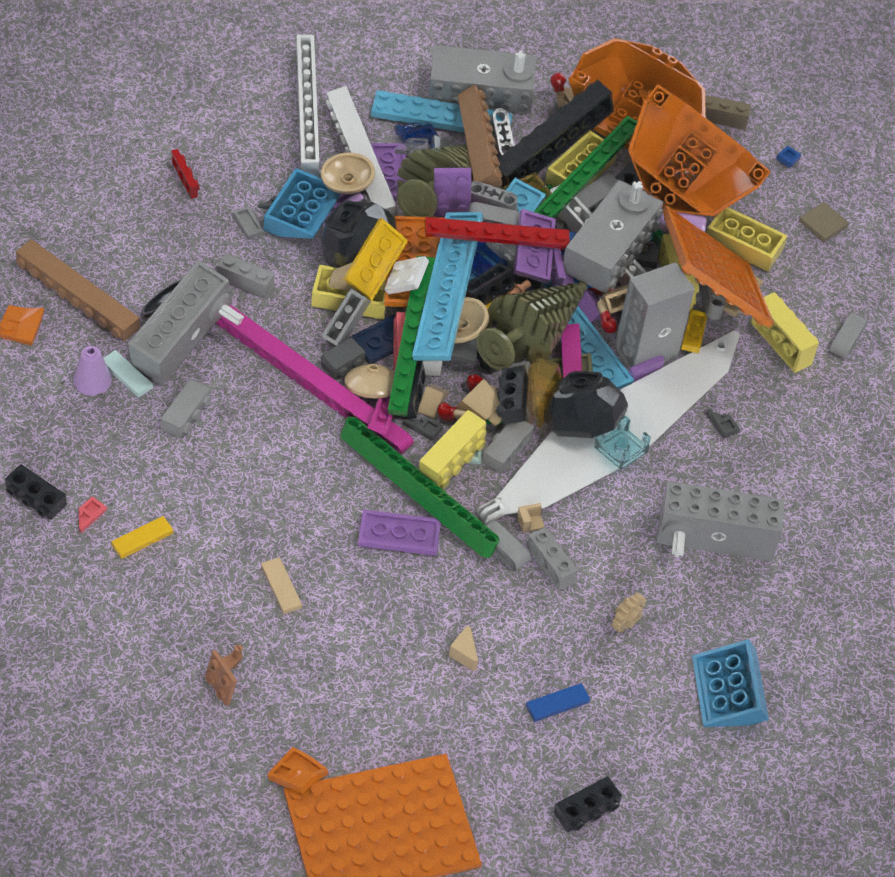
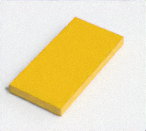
[343,218,408,301]

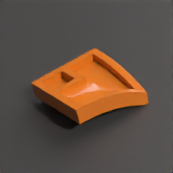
[0,305,44,346]
[267,747,329,794]

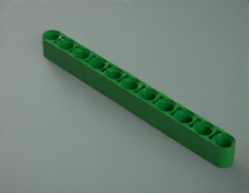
[340,417,500,558]

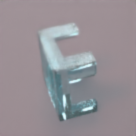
[594,415,651,469]

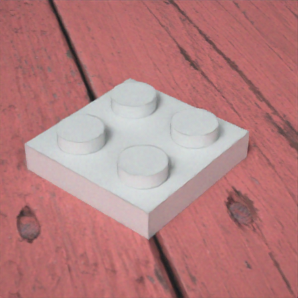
[384,256,429,294]

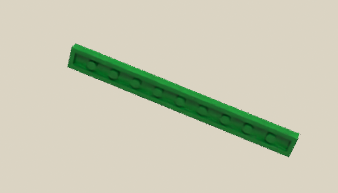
[534,116,638,218]
[388,255,435,416]

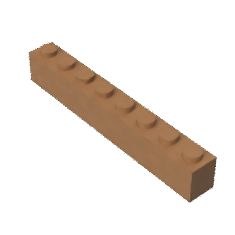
[458,85,502,188]
[16,239,140,341]

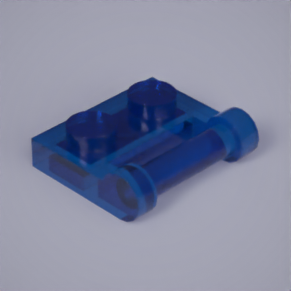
[394,122,438,150]
[471,241,508,277]

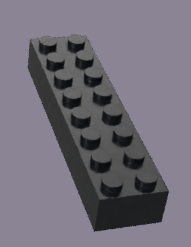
[497,80,614,190]

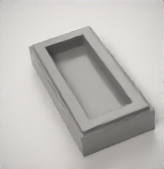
[232,206,264,240]

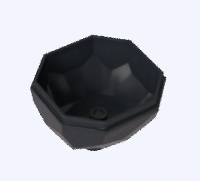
[321,200,397,268]
[544,371,628,438]

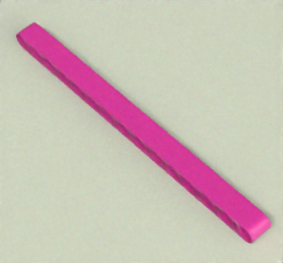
[215,304,414,455]

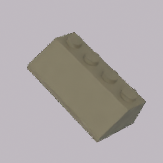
[705,95,751,130]

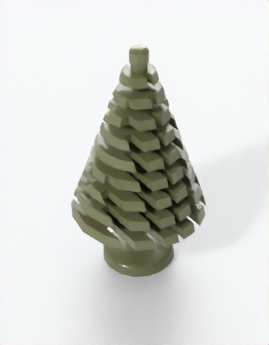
[397,144,473,217]
[477,281,588,370]

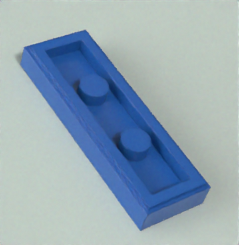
[526,683,591,722]

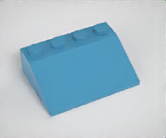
[263,168,341,239]
[692,639,769,727]

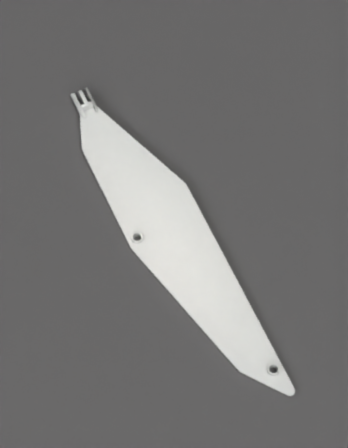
[475,331,740,525]

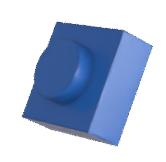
[776,145,801,168]

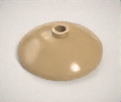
[321,153,375,194]
[455,297,489,343]
[344,364,395,398]

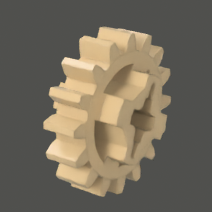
[611,593,647,633]

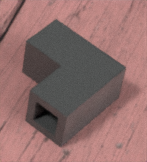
[635,244,660,269]

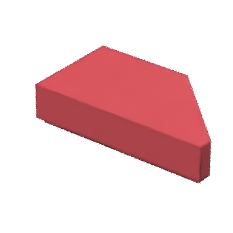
[79,496,107,533]

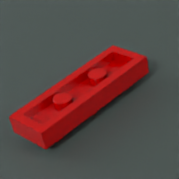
[171,149,200,199]

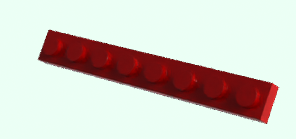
[424,217,570,249]

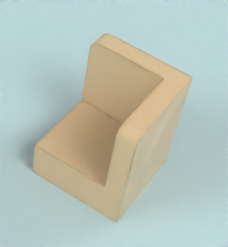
[517,503,545,533]

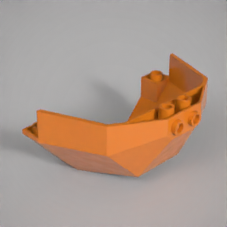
[568,38,706,149]
[628,84,771,216]

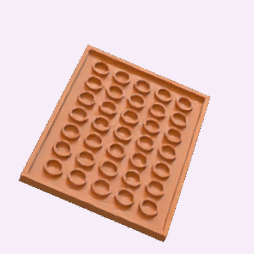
[663,205,774,328]
[283,753,482,877]

